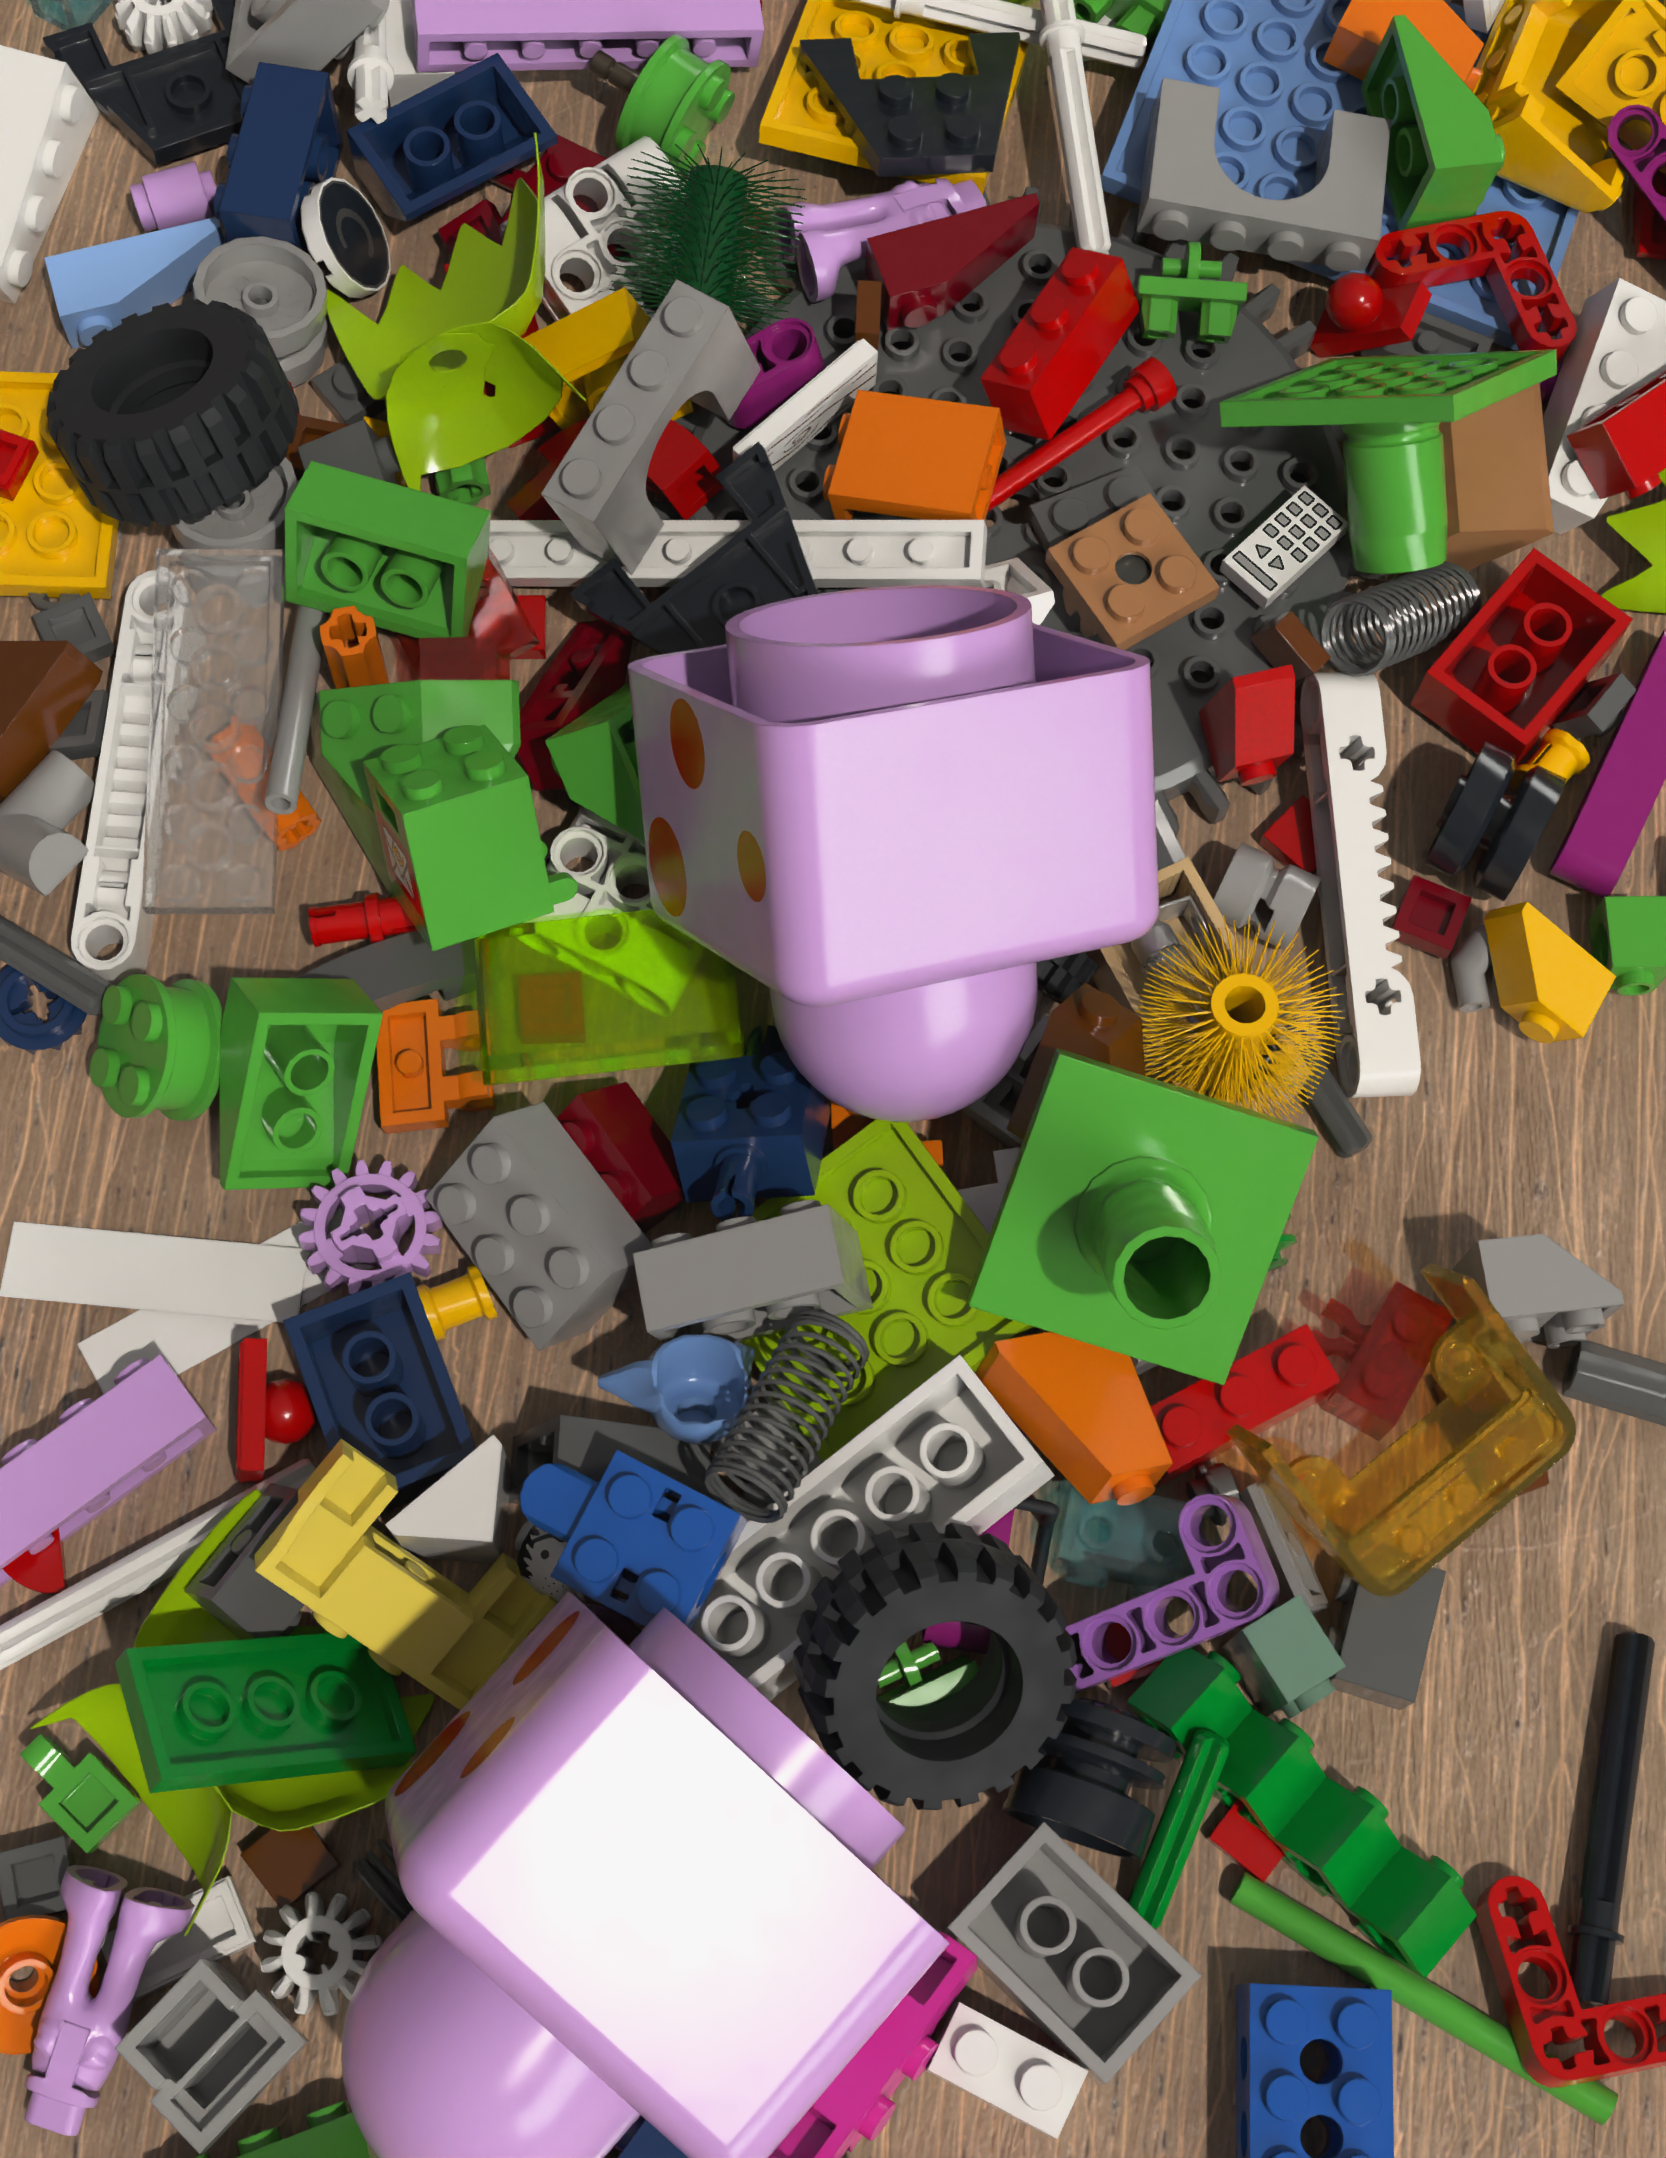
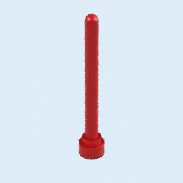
[987,357,1177,513]

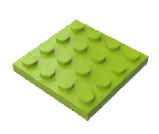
[740,1119,1035,1462]

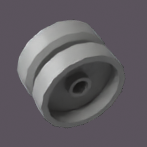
[193,236,327,388]
[171,457,298,597]

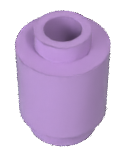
[130,161,217,232]

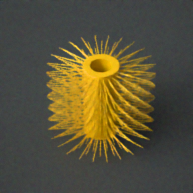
[1135,915,1345,1122]

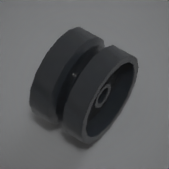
[1424,741,1566,902]

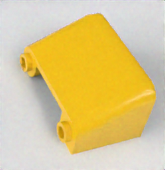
[1473,0,1666,214]

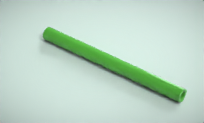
[1229,1872,1618,2125]

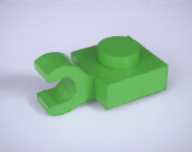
[20,1734,142,1854]

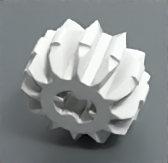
[115,0,213,54]
[260,1892,383,2016]

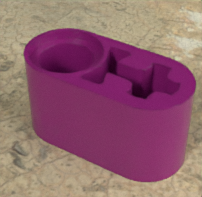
[725,318,826,429]

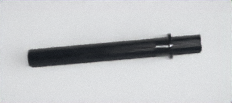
[1567,1631,1655,2006]

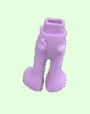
[775,178,987,303]
[24,1865,194,2136]

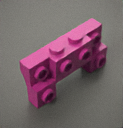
[768,1929,977,2158]

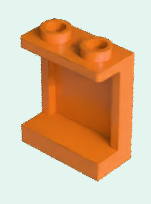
[823,390,1006,520]

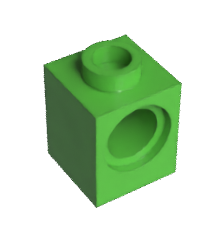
[1588,896,1666,996]

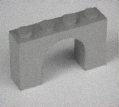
[1137,78,1391,272]
[541,279,761,575]

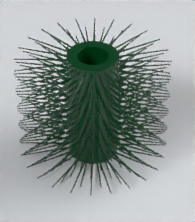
[609,144,807,335]

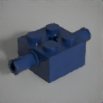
[671,1025,830,1221]

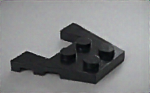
[43,0,250,165]
[798,32,1020,177]
[570,442,819,655]

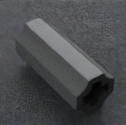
[1562,1341,1666,1426]

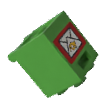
[363,724,578,952]

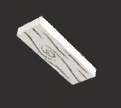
[733,339,878,471]

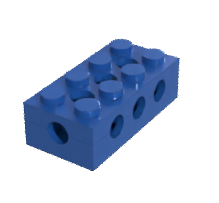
[1236,1983,1394,2158]

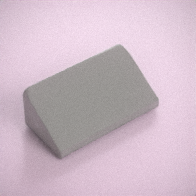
[1240,1483,1328,1614]

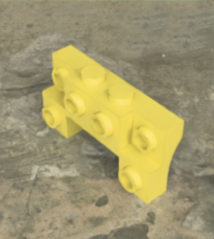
[255,1439,558,1710]

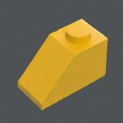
[1484,902,1616,1044]

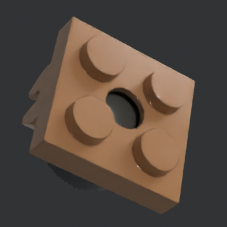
[1045,493,1220,650]

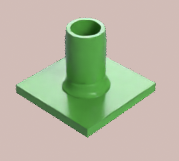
[1219,349,1557,574]
[967,1048,1319,1385]

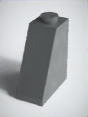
[509,1415,714,1504]

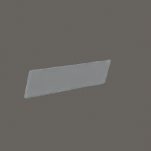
[77,1207,374,1394]
[0,1222,309,1323]

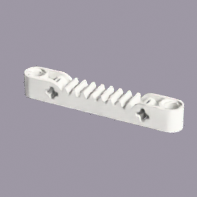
[71,570,198,986]
[1300,672,1421,1098]

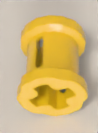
[1509,729,1590,803]
[416,1264,498,1342]

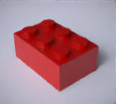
[1410,548,1633,766]

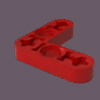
[1368,211,1577,362]
[1475,1876,1666,2088]

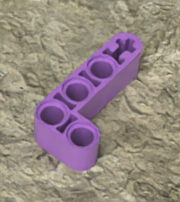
[1065,1494,1280,1694]

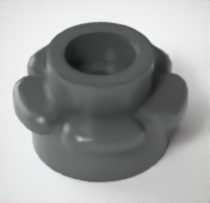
[1186,1463,1241,1526]

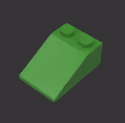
[1360,15,1505,231]
[220,977,383,1190]

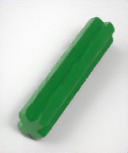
[1127,1729,1229,1929]

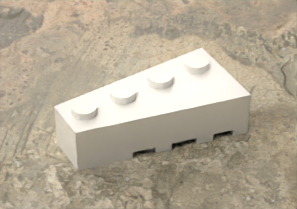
[0,45,100,304]
[1543,278,1666,535]

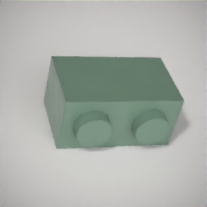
[1220,1594,1346,1719]

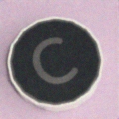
[300,177,391,298]

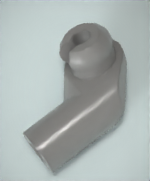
[1451,924,1492,1013]

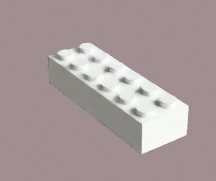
[691,1355,1055,1701]

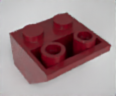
[557,1082,685,1233]

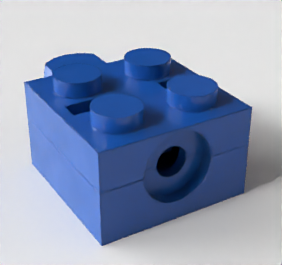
[520,1450,747,1630]

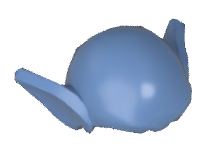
[598,1334,755,1444]

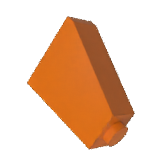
[1323,0,1484,92]
[976,1332,1173,1506]

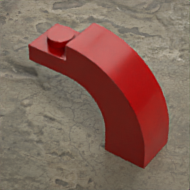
[506,418,723,520]

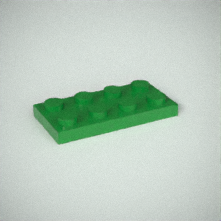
[115,1633,417,1793]

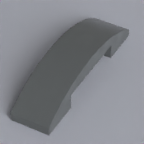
[298,931,505,1012]

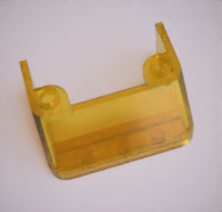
[1226,1263,1576,1597]

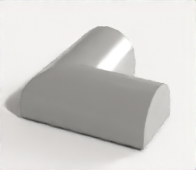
[0,750,95,897]

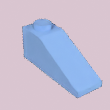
[44,217,224,349]

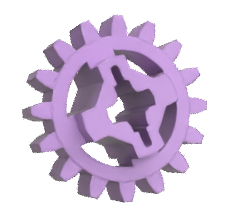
[299,1160,443,1295]

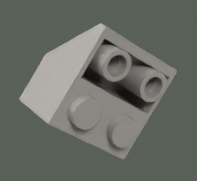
[1447,1234,1624,1356]

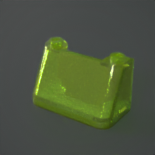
[473,909,746,1085]

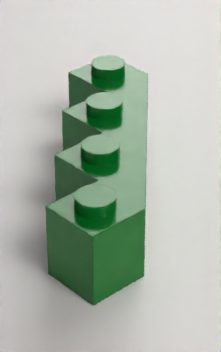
[1127,1648,1477,1979]

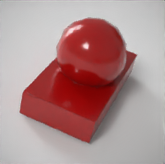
[1310,272,1432,358]
[235,1338,317,1484]

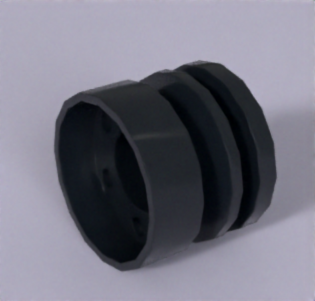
[1001,1698,1178,1861]

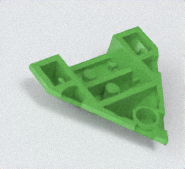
[311,680,521,897]

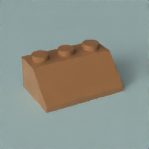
[1439,383,1554,573]

